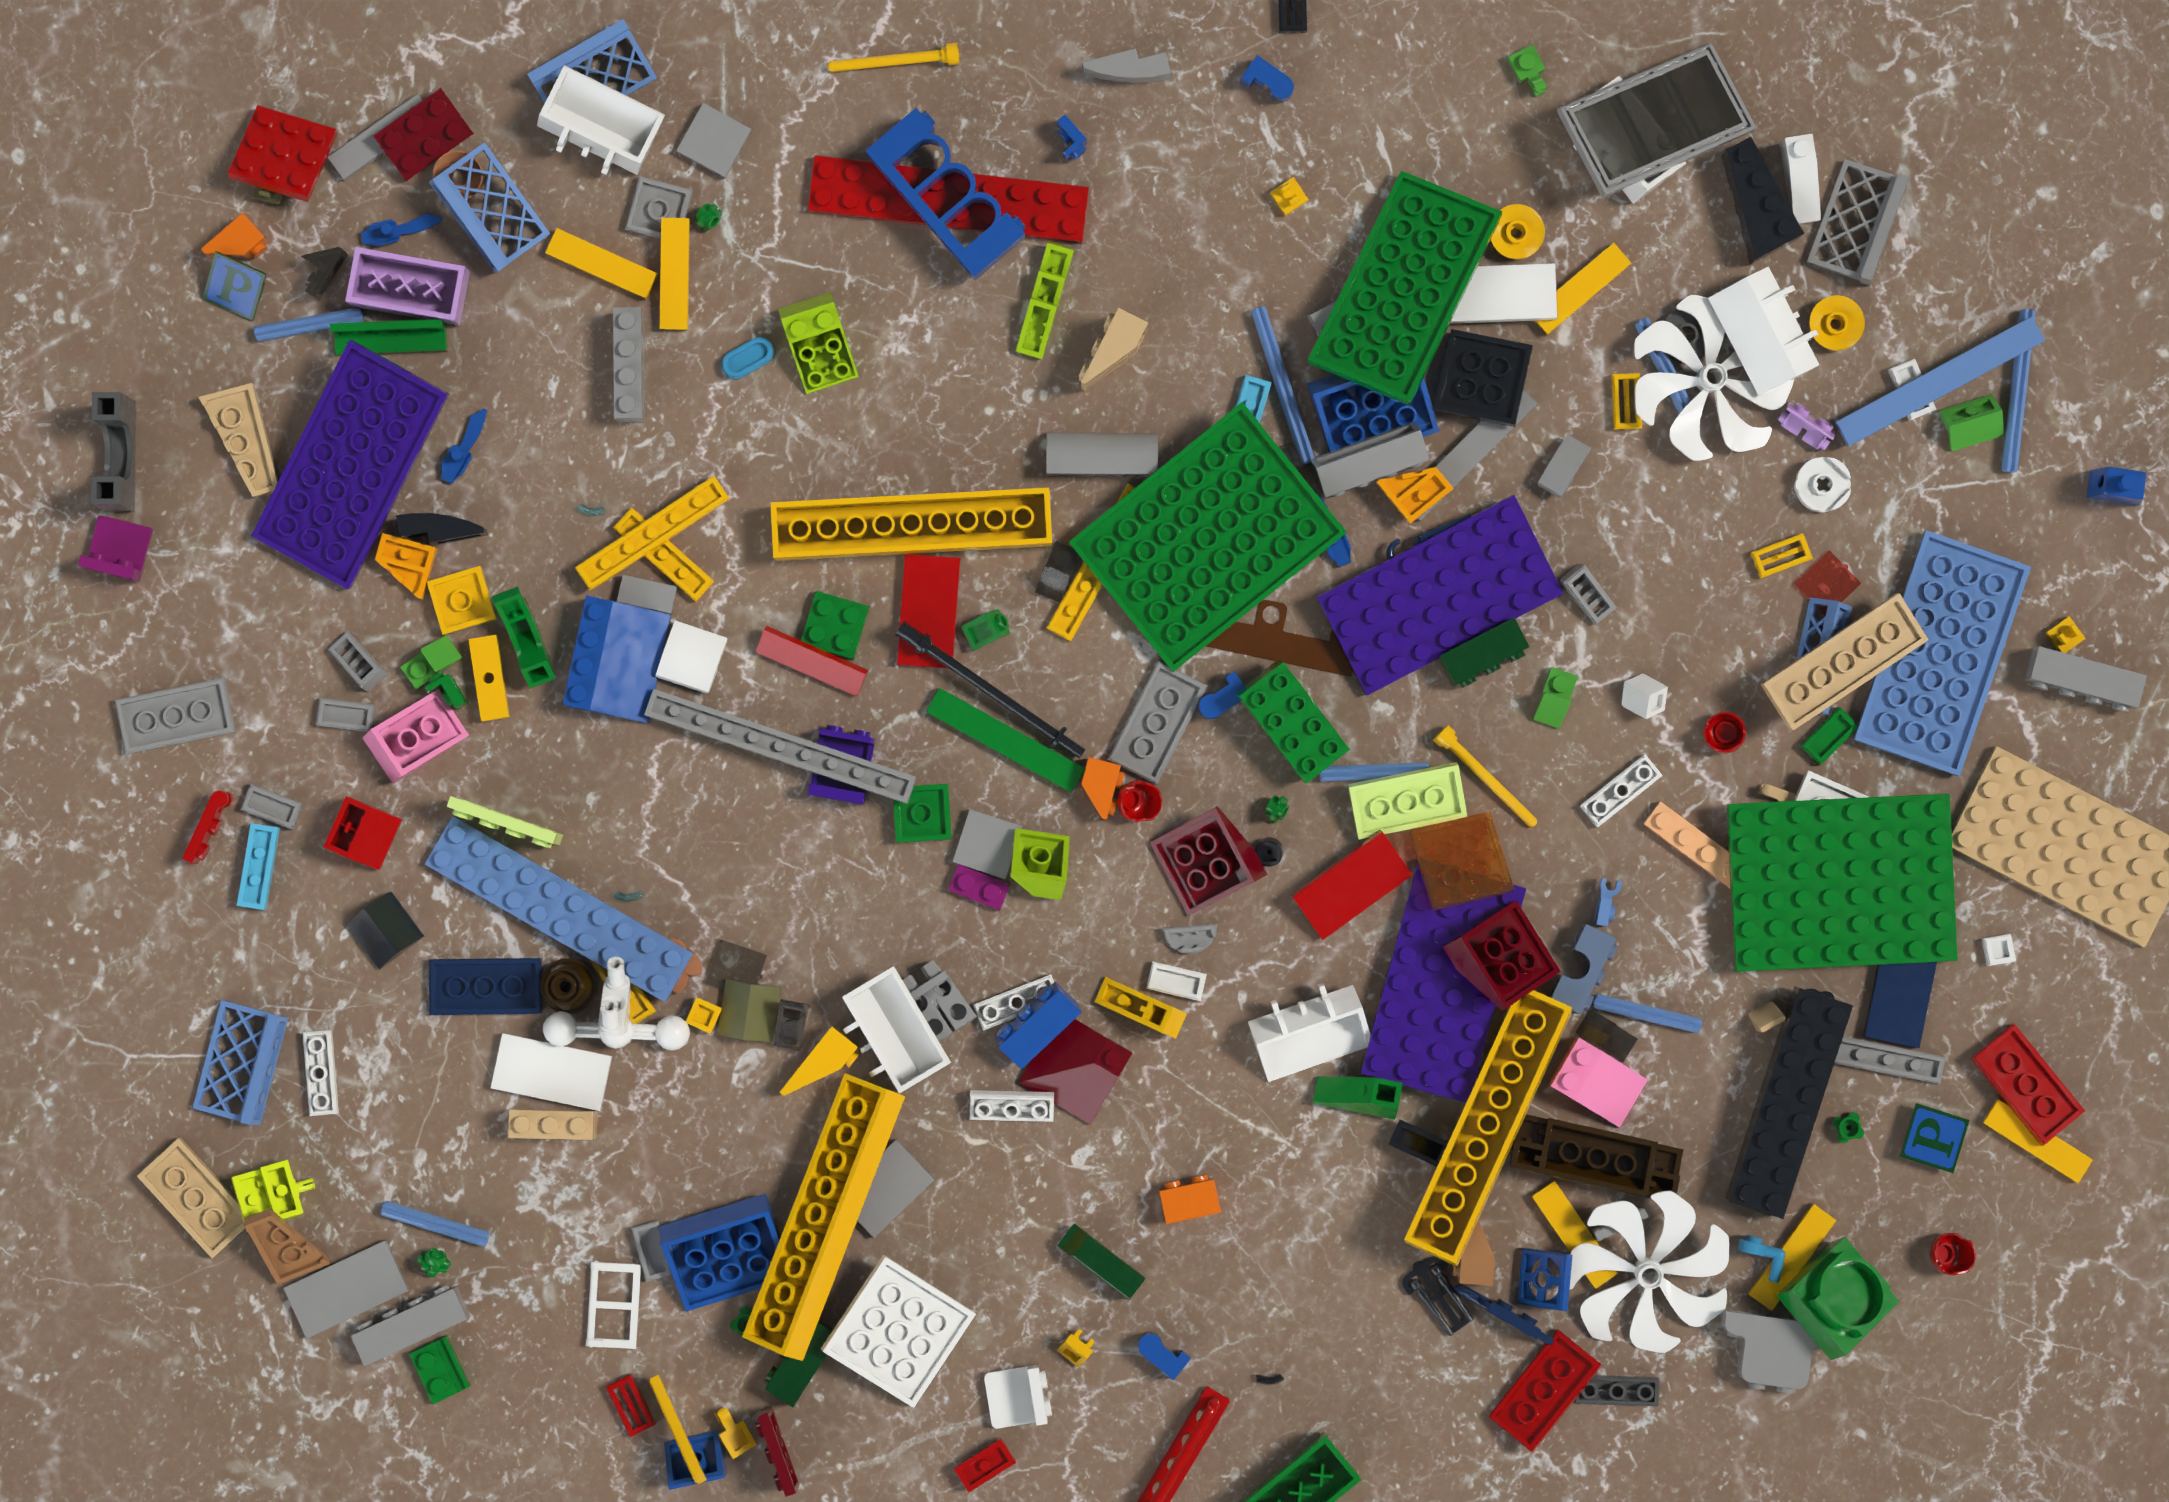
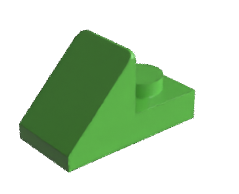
[400,635,463,690]
[1533,667,1578,729]

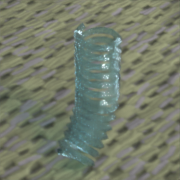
[577,504,606,516]
[615,891,643,902]

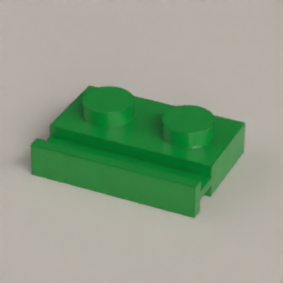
[409,1335,471,1405]

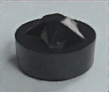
[1255,837,1284,867]

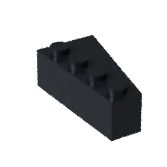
[1721,137,1804,265]

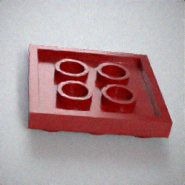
[228,105,337,202]

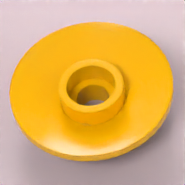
[1491,204,1545,260]
[1809,295,1865,351]

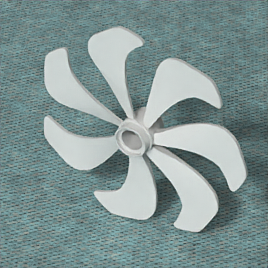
[1634,295,1794,461]
[1570,1191,1729,1353]

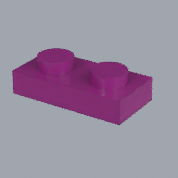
[948,864,1010,911]

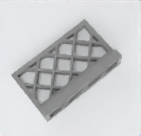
[1807,159,1909,286]

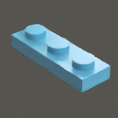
[237,823,280,910]

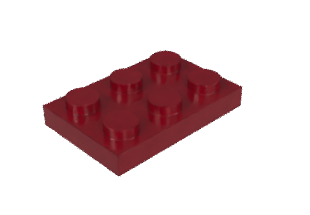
[373,87,474,181]
[755,1406,800,1497]

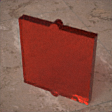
[1795,550,1861,616]

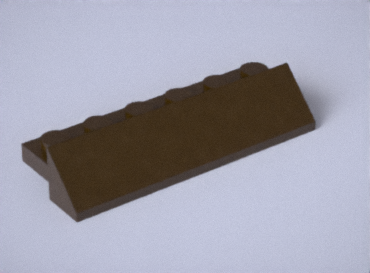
[1510,1114,1684,1199]

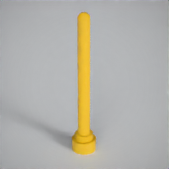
[827,42,960,72]
[1433,725,1537,827]

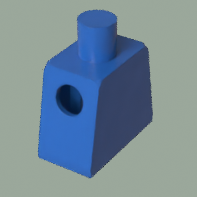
[2086,467,2147,506]

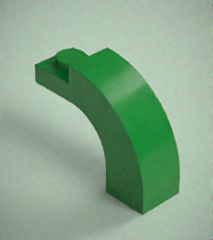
[492,586,556,689]

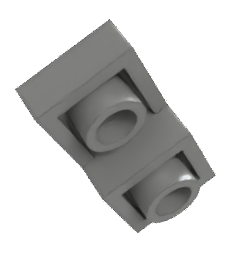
[1537,434,1591,498]

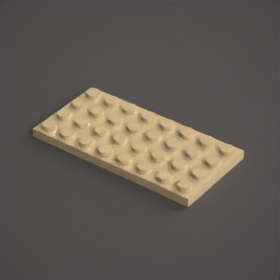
[1952,746,2169,947]

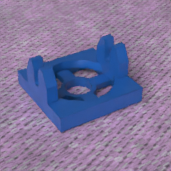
[1517,1248,1573,1311]

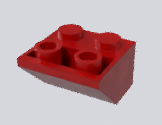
[323,796,403,870]

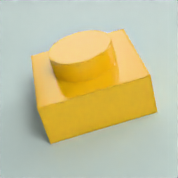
[686,997,723,1034]

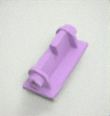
[1778,402,1835,451]

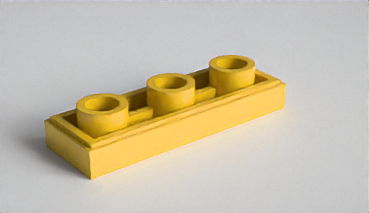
[468,635,510,722]

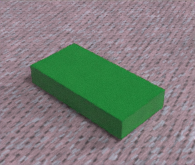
[1800,707,1858,766]

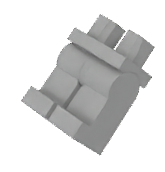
[903,960,978,1042]

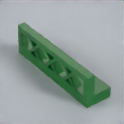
[330,319,448,356]

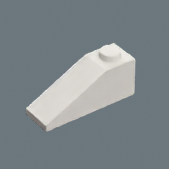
[1779,134,1821,224]

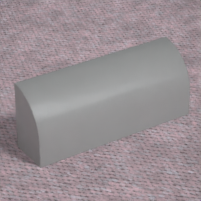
[1046,432,1158,477]

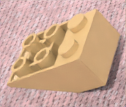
[1079,308,1149,392]

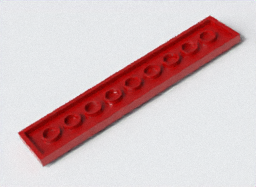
[808,155,1089,243]

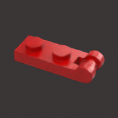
[182,790,233,864]

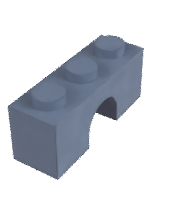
[1549,924,1617,1014]

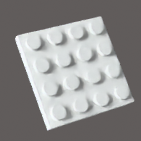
[821,1254,976,1408]

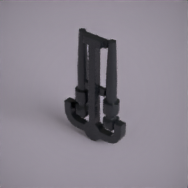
[1402,1256,1474,1336]

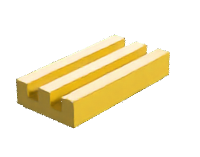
[1611,373,1642,430]
[1750,533,1813,579]

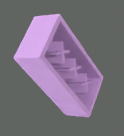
[345,247,470,326]

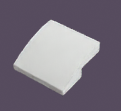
[656,620,728,694]

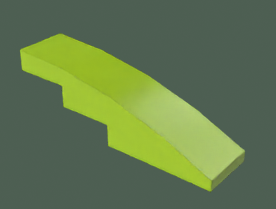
[1016,241,1075,359]

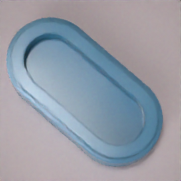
[722,337,774,380]

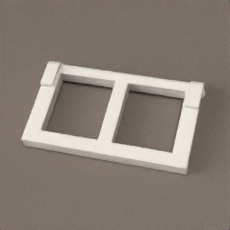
[586,1261,641,1349]

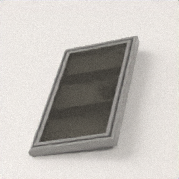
[1557,43,1757,198]

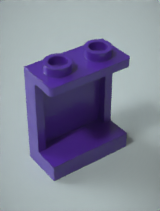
[808,725,876,805]

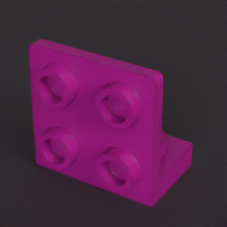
[78,515,153,582]

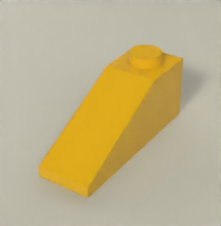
[1094,977,1187,1039]
[779,1026,859,1096]

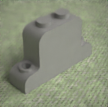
[1721,1309,1822,1394]

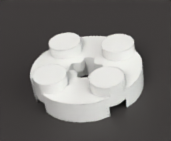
[1794,457,1851,513]

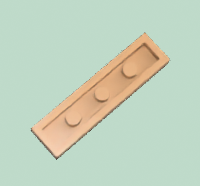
[1643,801,1730,889]

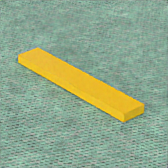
[575,476,730,591]
[1047,484,1136,642]

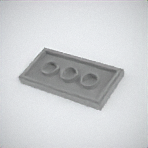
[1108,661,1207,785]
[115,678,236,755]
[283,1240,410,1339]

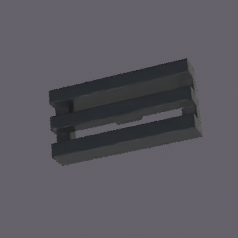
[1278,0,1307,33]

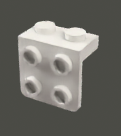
[984,1364,1052,1429]

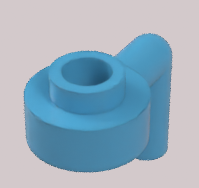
[1737,1235,1785,1283]

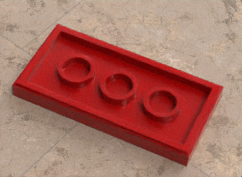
[897,554,961,669]
[1291,830,1412,940]
[1970,1023,2085,1146]
[1488,1329,1602,1453]

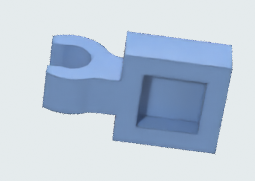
[1593,878,1622,927]

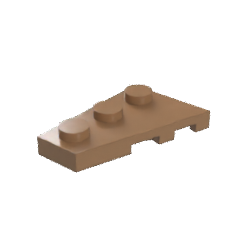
[244,1209,330,1285]

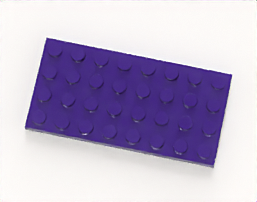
[251,340,449,590]
[1316,495,1564,696]
[1360,858,1526,1103]

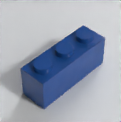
[995,981,1082,1069]

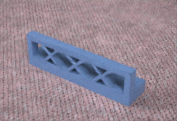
[1796,597,1852,715]

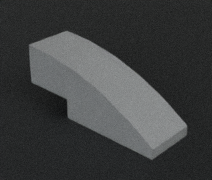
[1082,48,1171,84]

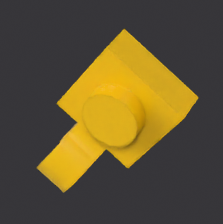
[714,1407,757,1459]

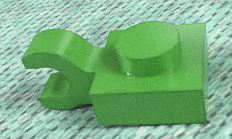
[1507,45,1547,97]

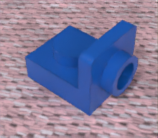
[1057,114,1087,161]

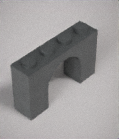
[91,392,136,511]

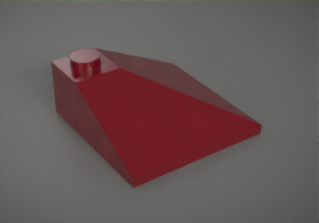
[1149,806,1267,916]
[1443,900,1561,1011]
[1018,1019,1133,1125]

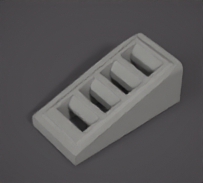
[1558,563,1617,625]
[327,630,388,692]

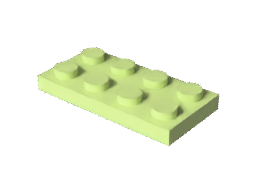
[1348,762,1467,840]
[447,796,563,848]

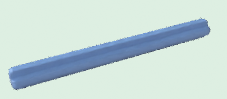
[1252,306,1314,466]
[2001,309,2036,473]

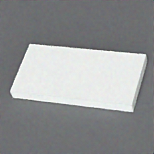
[1450,263,1557,324]
[491,1033,613,1111]

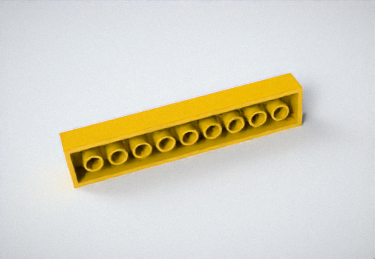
[770,487,1052,561]
[1404,990,1572,1266]
[742,1073,905,1361]

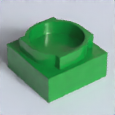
[1776,1237,1900,1360]

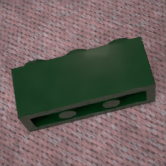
[1439,618,1530,688]
[764,1320,833,1407]

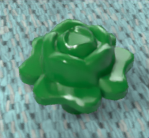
[417,1248,451,1277]

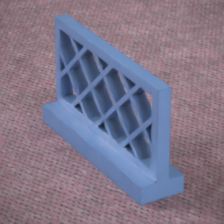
[527,19,657,104]
[429,142,550,273]
[193,1000,289,1125]

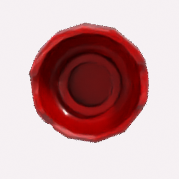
[1703,712,1746,754]
[1117,780,1163,823]
[1929,1233,1976,1276]

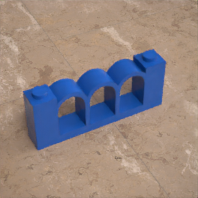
[865,108,1026,281]

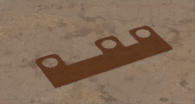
[1206,600,1353,677]

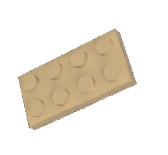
[137,1137,246,1259]

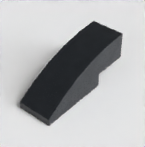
[396,513,488,545]
[1388,1119,1449,1167]

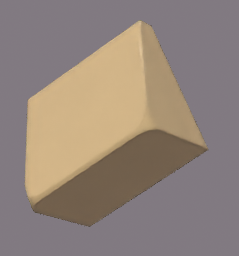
[1748,1001,1786,1032]

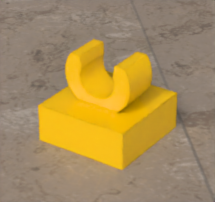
[1270,177,1309,216]
[2045,616,2086,653]
[1056,1329,1094,1368]

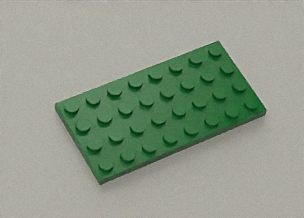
[1308,171,1502,406]

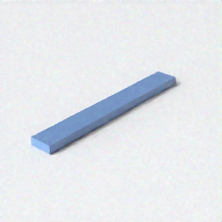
[1835,317,2045,447]

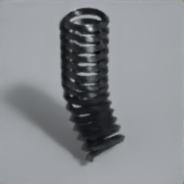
[1256,1374,1284,1385]

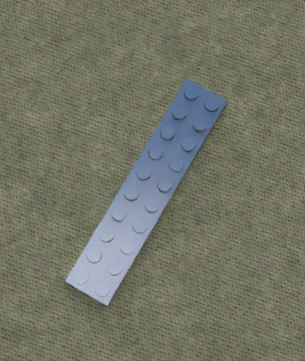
[425,816,694,1002]

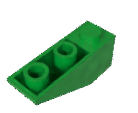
[1312,1076,1403,1120]

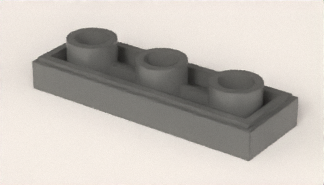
[1573,1375,1659,1406]

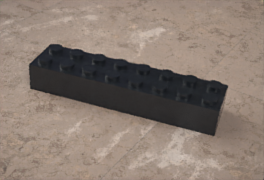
[1725,986,1853,1219]

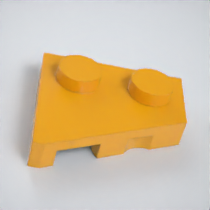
[1376,467,1454,524]
[375,533,438,600]

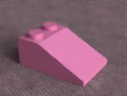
[363,689,469,784]
[1547,1037,1647,1128]

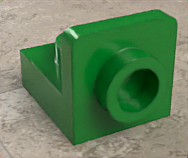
[961,609,1010,651]
[424,672,469,709]

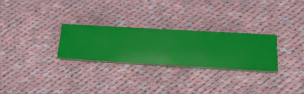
[926,688,1085,793]

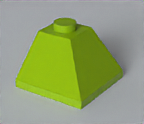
[1010,828,1070,900]

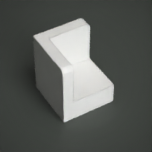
[1621,674,1668,719]

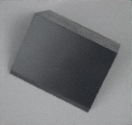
[347,892,425,970]

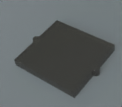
[706,939,767,989]

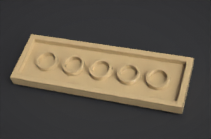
[1760,593,1929,731]

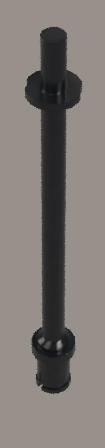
[895,621,1085,758]

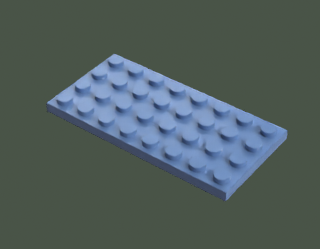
[1853,530,2031,777]

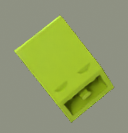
[778,292,859,394]

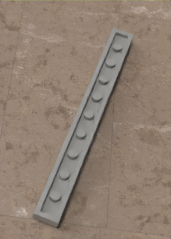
[644,689,917,804]

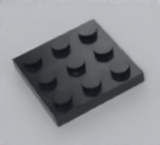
[1433,329,1533,427]

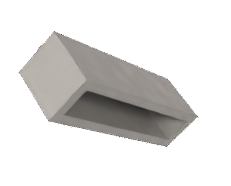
[613,307,645,423]
[1310,422,1430,498]
[2024,646,2147,713]
[351,1285,471,1367]

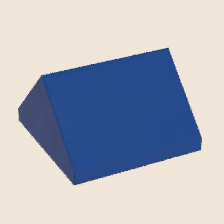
[664,1430,728,1490]

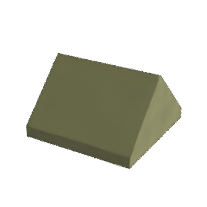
[718,979,781,1042]

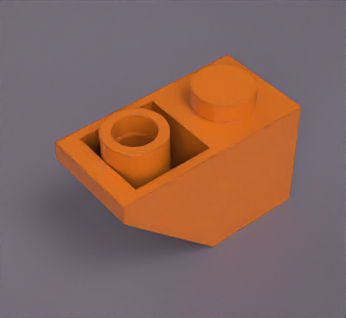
[1081,757,1125,820]

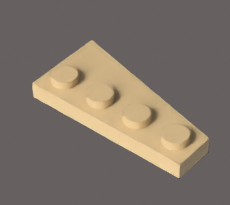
[198,383,279,498]

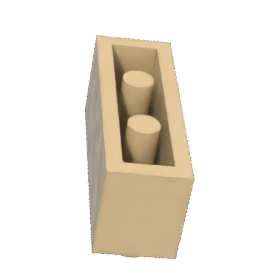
[508,1108,597,1140]

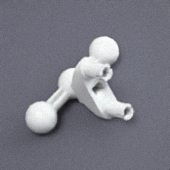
[543,957,690,1051]

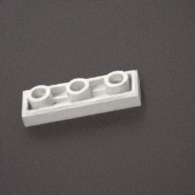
[1580,754,1663,828]
[973,975,1054,1031]
[303,1030,339,1116]
[970,1090,1054,1122]

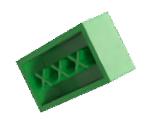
[1235,659,1350,784]
[1239,1432,1362,1502]

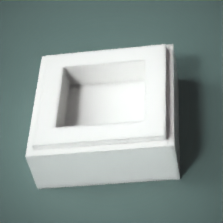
[1982,934,2016,966]

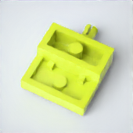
[231,1160,315,1232]

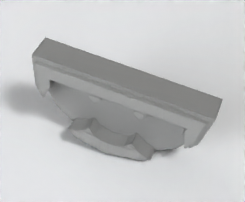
[1162,924,1217,954]

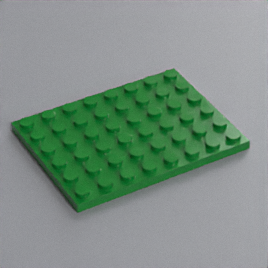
[1069,402,1347,672]
[1727,794,1958,972]

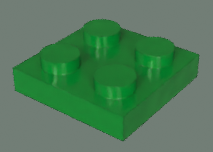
[801,591,870,660]
[893,784,952,843]

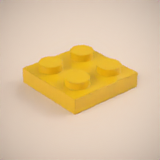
[427,566,497,636]

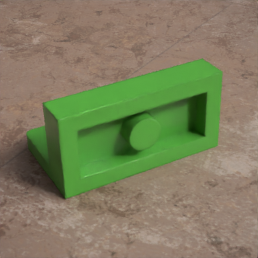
[1939,394,2004,451]

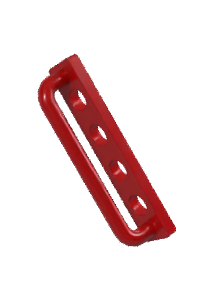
[1137,1386,1230,1502]

